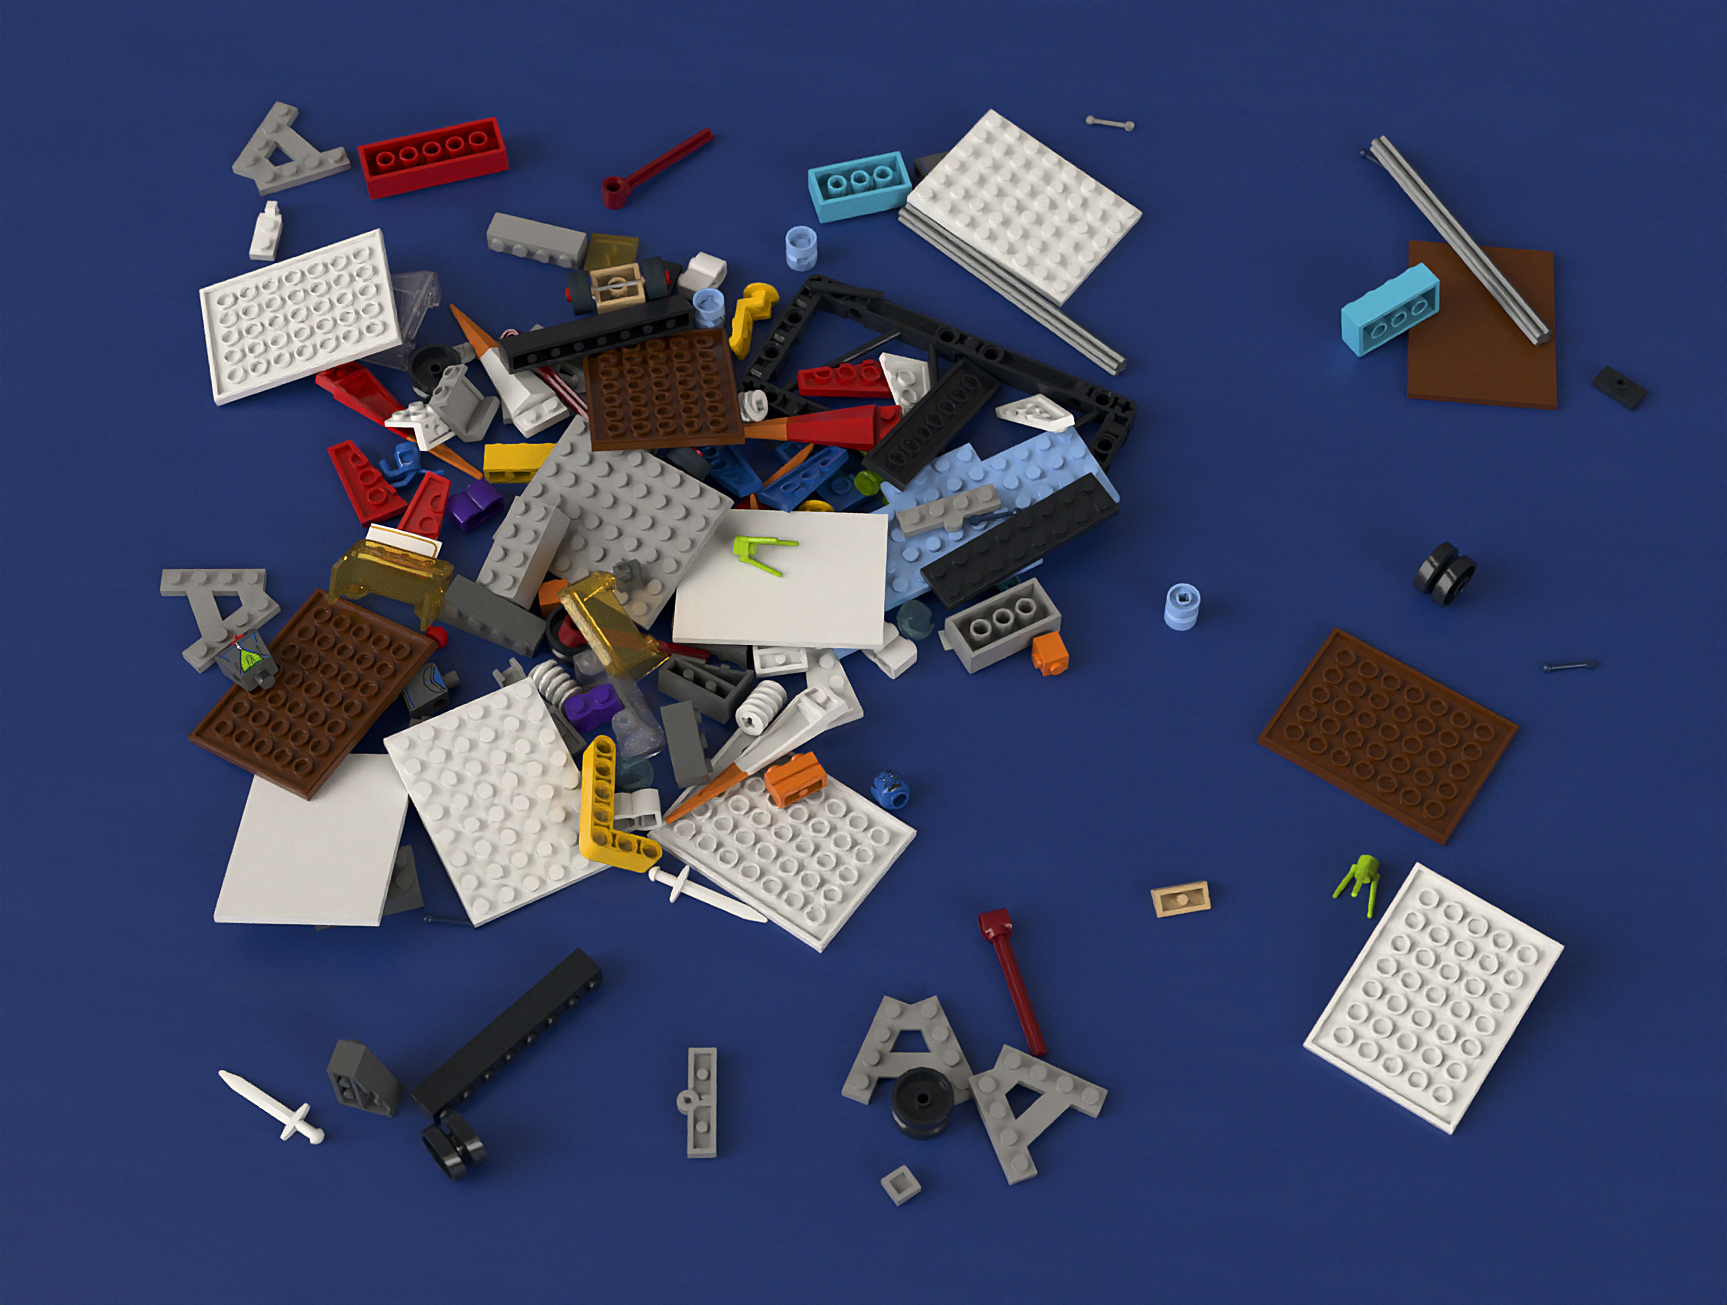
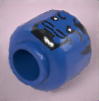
[871,770,910,810]

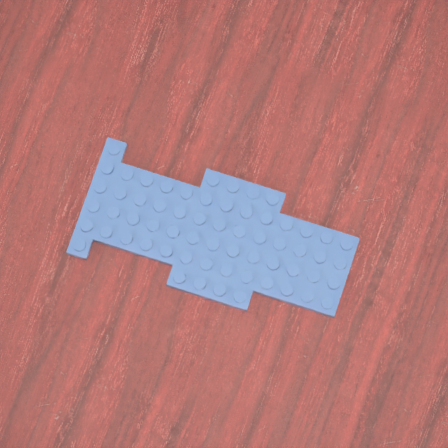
[831,425,1120,659]

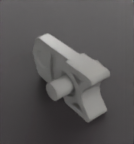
[452,342,478,364]

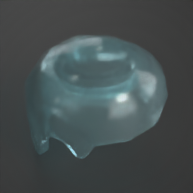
[896,600,934,641]
[615,756,655,794]

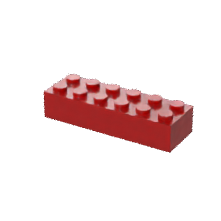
[358,116,509,200]

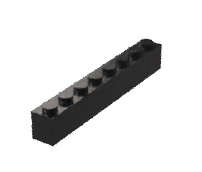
[498,294,694,375]
[410,947,603,1125]

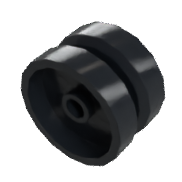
[408,343,462,404]
[1413,542,1477,608]
[545,601,606,668]
[891,1067,955,1141]
[419,1109,489,1184]

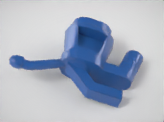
[379,441,445,491]

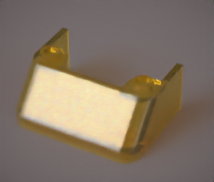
[328,539,454,632]
[557,570,669,682]

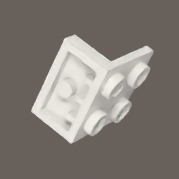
[384,401,456,451]

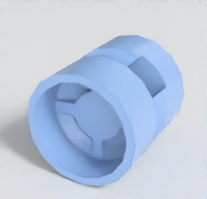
[786,226,817,271]
[693,288,725,329]
[1164,583,1200,631]

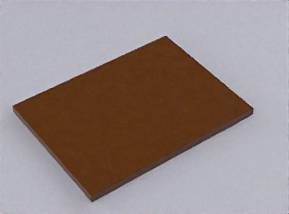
[1407,240,1557,410]
[582,328,745,452]
[188,587,439,801]
[1257,627,1520,847]

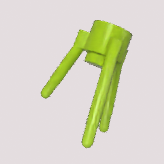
[733,534,799,577]
[1332,855,1381,918]

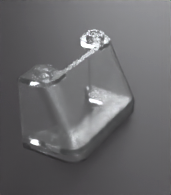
[357,270,442,371]
[573,650,666,769]

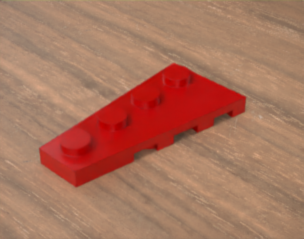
[797,359,894,398]
[327,439,409,529]
[381,471,452,581]

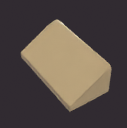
[1151,881,1211,918]

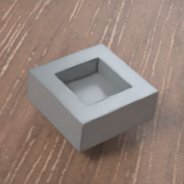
[881,1164,921,1206]

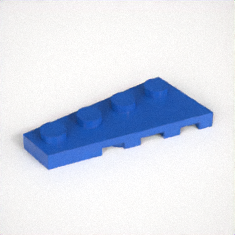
[775,441,876,513]
[693,444,763,498]
[756,446,849,513]

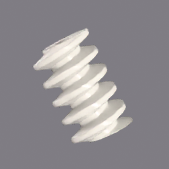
[738,390,768,424]
[528,659,583,716]
[735,680,787,736]

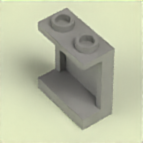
[428,364,501,443]

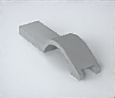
[493,657,587,758]

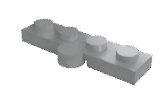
[896,483,1001,538]
[677,1048,717,1158]

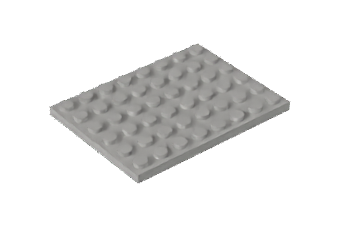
[492,414,734,630]

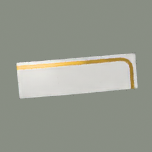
[364,523,442,564]

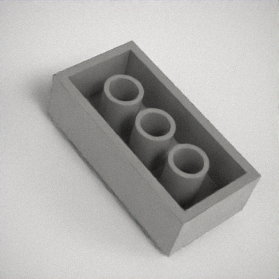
[475,496,571,611]
[944,577,1062,674]

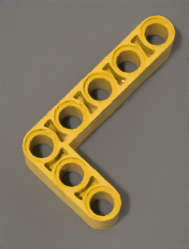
[579,735,662,873]

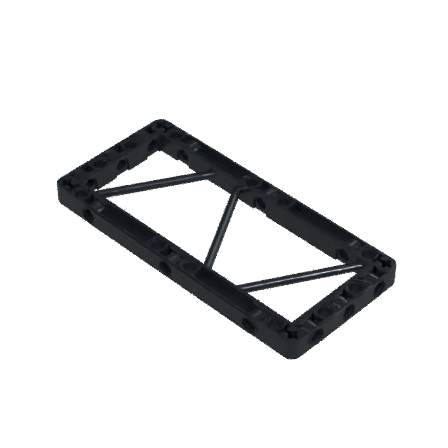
[738,273,1137,476]

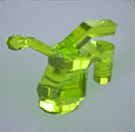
[854,450,890,505]

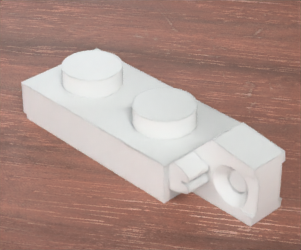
[249,201,283,261]

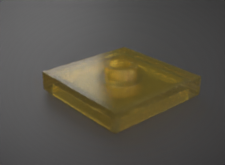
[584,233,639,276]

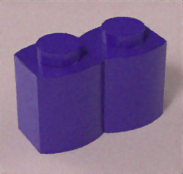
[445,478,505,534]
[563,684,625,732]

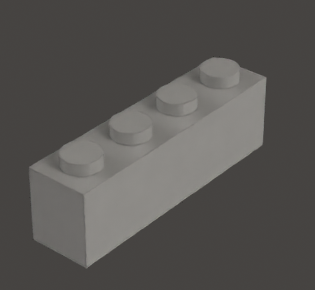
[486,212,588,270]

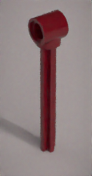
[601,128,714,210]
[500,329,588,420]
[558,611,710,664]
[978,907,1048,1058]

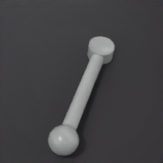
[1086,116,1134,131]

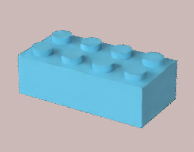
[808,151,912,224]
[1341,263,1440,358]

